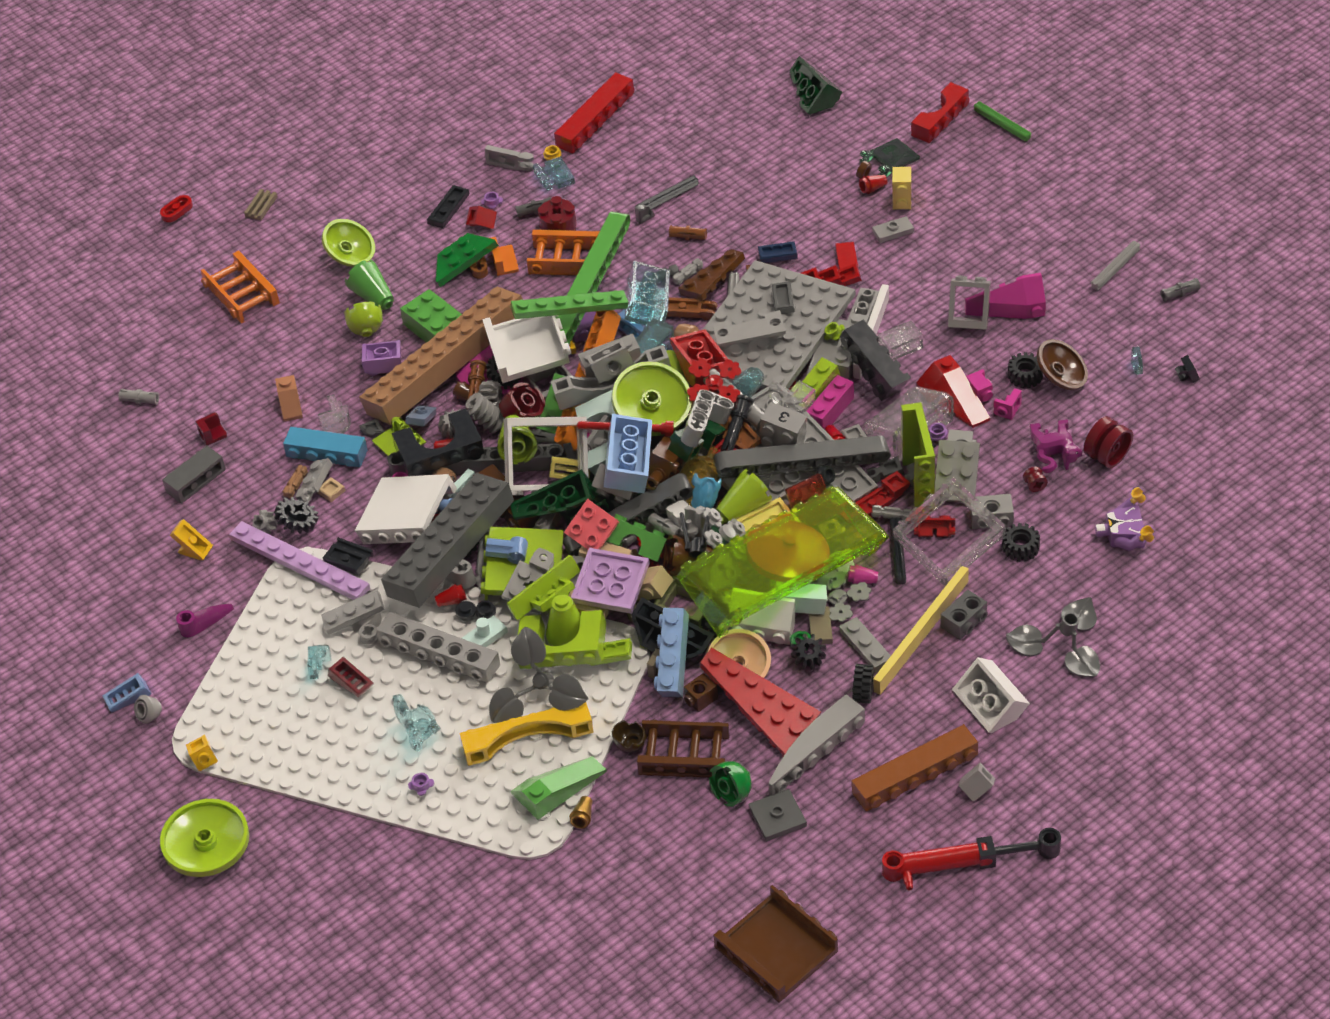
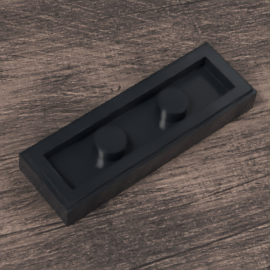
[427,185,470,229]

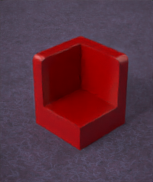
[466,206,497,229]

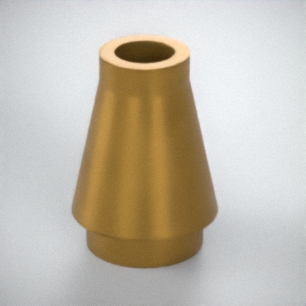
[569,796,593,829]

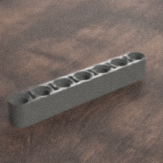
[563,473,693,556]

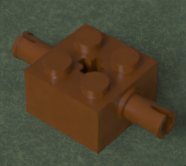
[646,436,684,490]

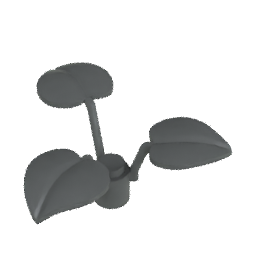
[1006,597,1100,678]
[489,627,588,723]

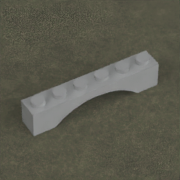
[550,345,671,411]

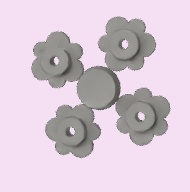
[703,507,747,562]
[823,570,871,622]

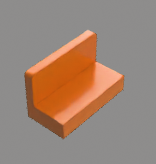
[491,237,519,276]

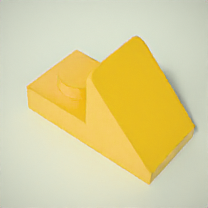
[170,519,213,561]

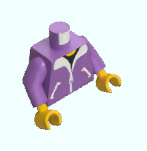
[1095,487,1154,551]

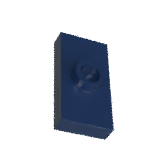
[758,241,798,263]

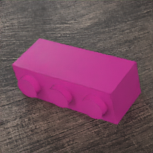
[807,375,854,429]

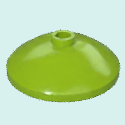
[322,219,375,267]

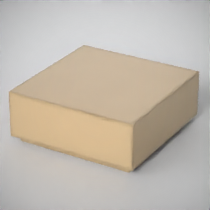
[317,477,345,502]

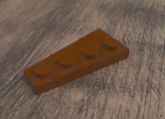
[678,249,745,301]

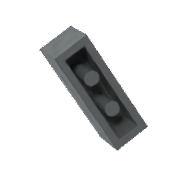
[162,446,226,504]

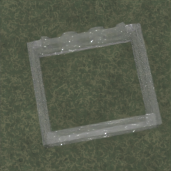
[893,477,1006,586]

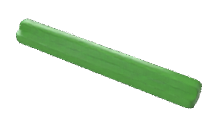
[974,101,1031,141]

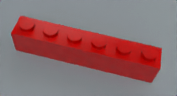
[554,72,634,154]

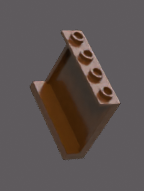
[713,885,838,1003]

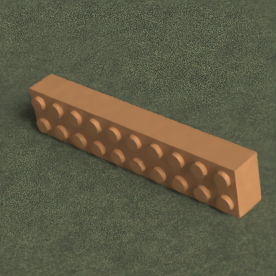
[359,286,523,425]

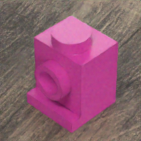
[966,369,993,403]

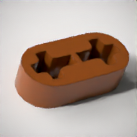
[470,256,488,279]

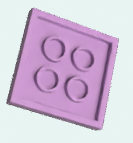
[571,548,650,614]

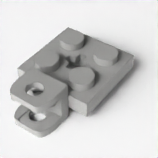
[502,548,554,615]

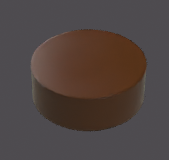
[856,161,872,179]

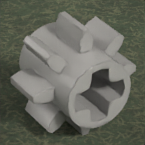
[252,510,278,535]

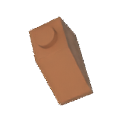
[275,375,303,422]

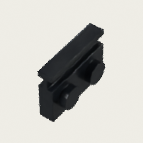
[323,537,374,576]

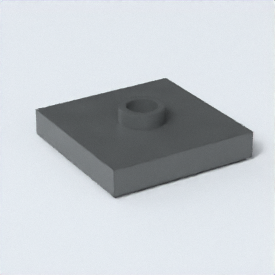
[748,789,807,842]

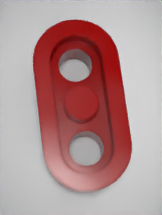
[160,195,193,223]

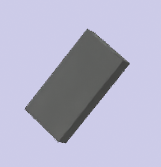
[772,281,795,314]

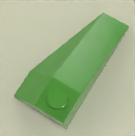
[511,756,607,820]

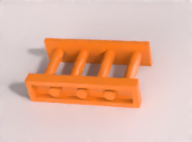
[527,230,600,275]
[201,250,280,324]

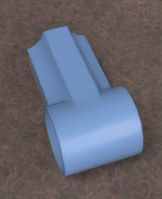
[486,536,528,564]

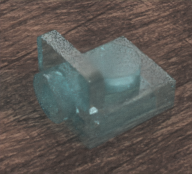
[307,645,332,679]

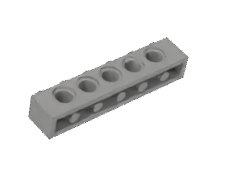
[376,612,500,683]

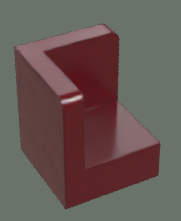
[195,412,227,446]

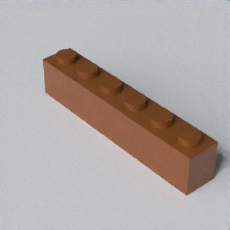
[851,724,978,812]

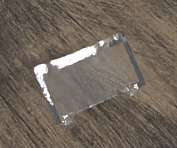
[863,386,954,461]

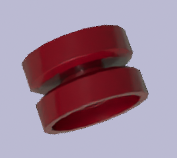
[1083,416,1133,468]

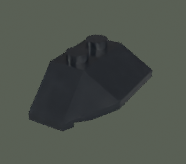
[631,597,714,661]

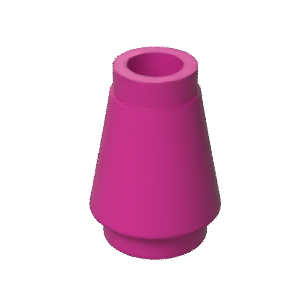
[847,564,878,584]

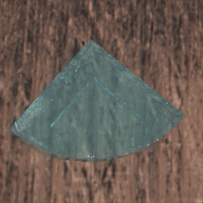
[1131,346,1143,375]

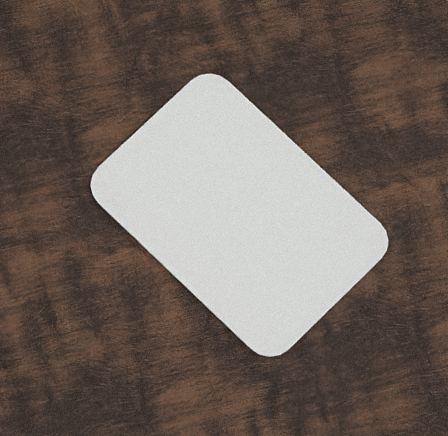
[172,547,651,860]

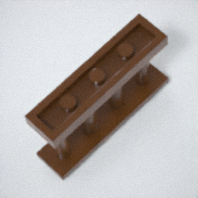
[637,719,730,778]

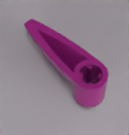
[176,604,234,638]

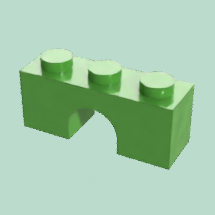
[606,514,668,562]

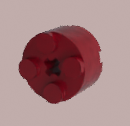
[538,196,577,231]
[498,383,546,419]

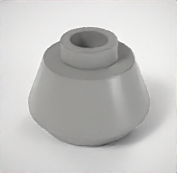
[134,695,162,724]

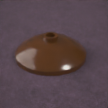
[1037,339,1088,390]

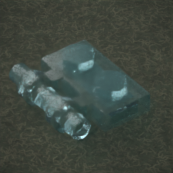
[533,156,575,191]

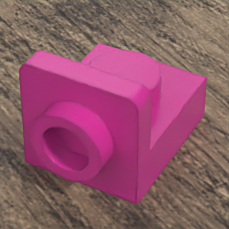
[994,388,1022,420]

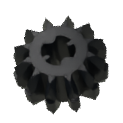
[791,634,826,670]

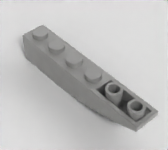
[831,288,879,380]
[769,694,865,796]

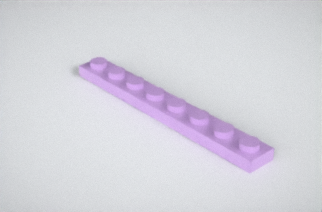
[229,521,370,600]

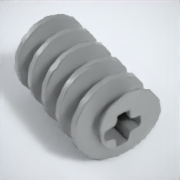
[466,393,504,434]

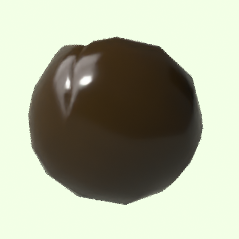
[611,720,647,752]

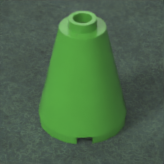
[345,260,394,310]

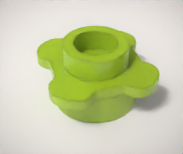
[824,322,845,341]

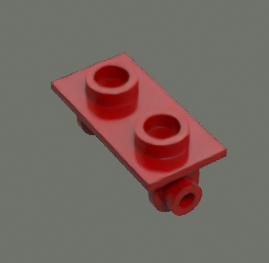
[914,515,955,537]

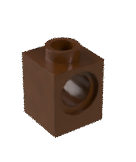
[684,673,718,712]

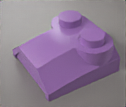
[362,340,402,376]

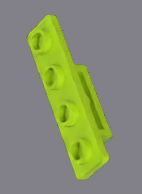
[507,555,580,620]

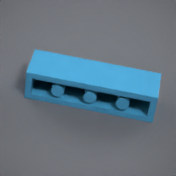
[283,427,368,467]

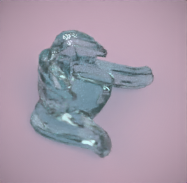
[392,694,441,752]

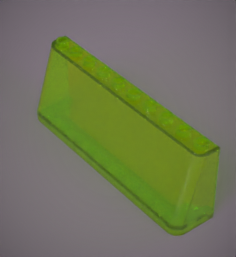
[677,486,889,638]

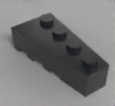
[840,319,911,402]

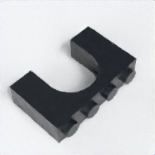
[392,408,484,476]

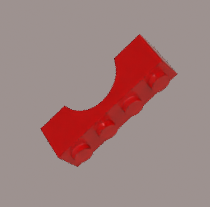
[911,82,970,143]

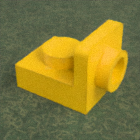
[186,734,218,771]

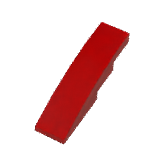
[801,263,862,286]

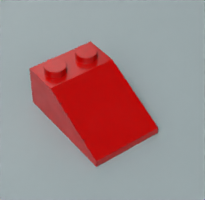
[670,329,730,387]

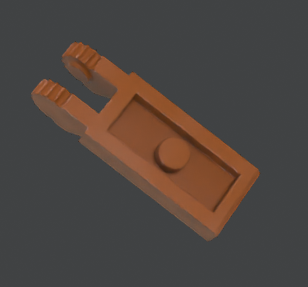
[662,297,718,320]

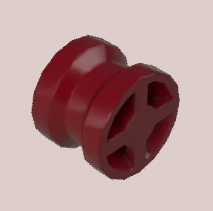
[1023,466,1048,492]

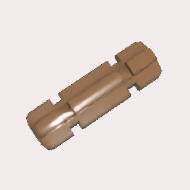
[282,465,308,498]

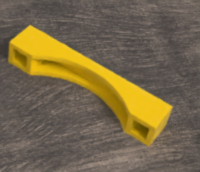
[460,702,594,766]

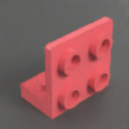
[564,499,619,550]

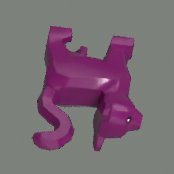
[1030,419,1082,473]

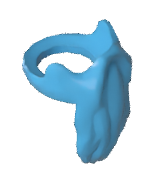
[691,473,722,509]

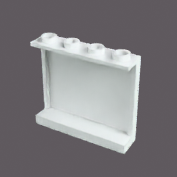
[482,315,571,383]
[355,474,457,544]

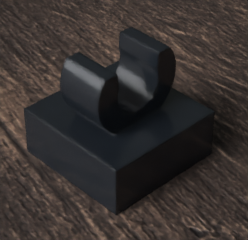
[1175,355,1200,383]

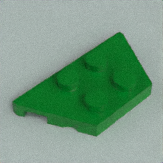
[436,233,499,287]

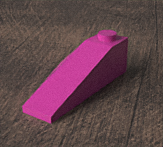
[965,273,1046,319]

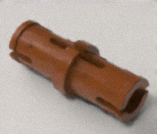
[669,225,707,240]

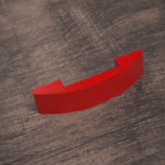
[834,471,910,524]

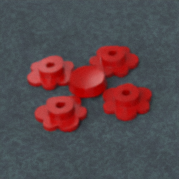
[687,358,741,403]

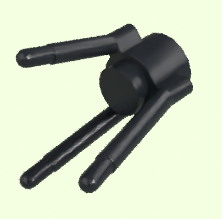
[679,512,712,559]

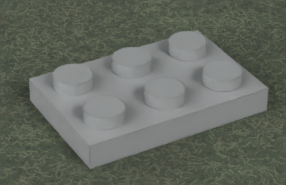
[935,440,980,503]

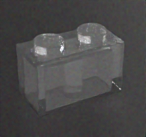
[878,320,923,361]

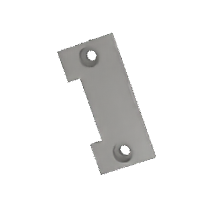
[713,310,786,349]

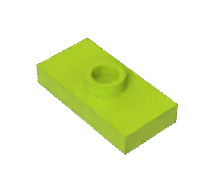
[590,638,632,666]

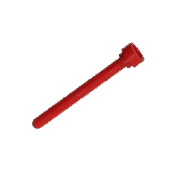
[576,421,674,437]

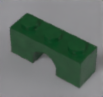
[668,420,726,463]

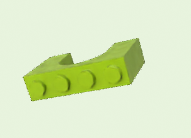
[518,610,607,669]

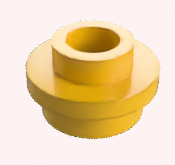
[543,145,561,162]

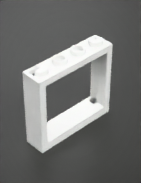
[503,417,589,495]

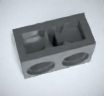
[940,589,988,640]

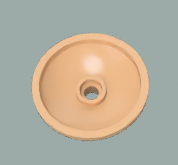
[708,629,771,678]

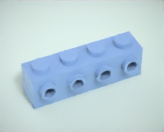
[654,608,689,697]

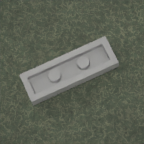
[321,590,385,635]
[839,617,891,672]

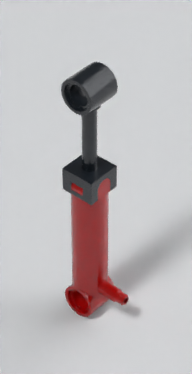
[882,828,1061,891]

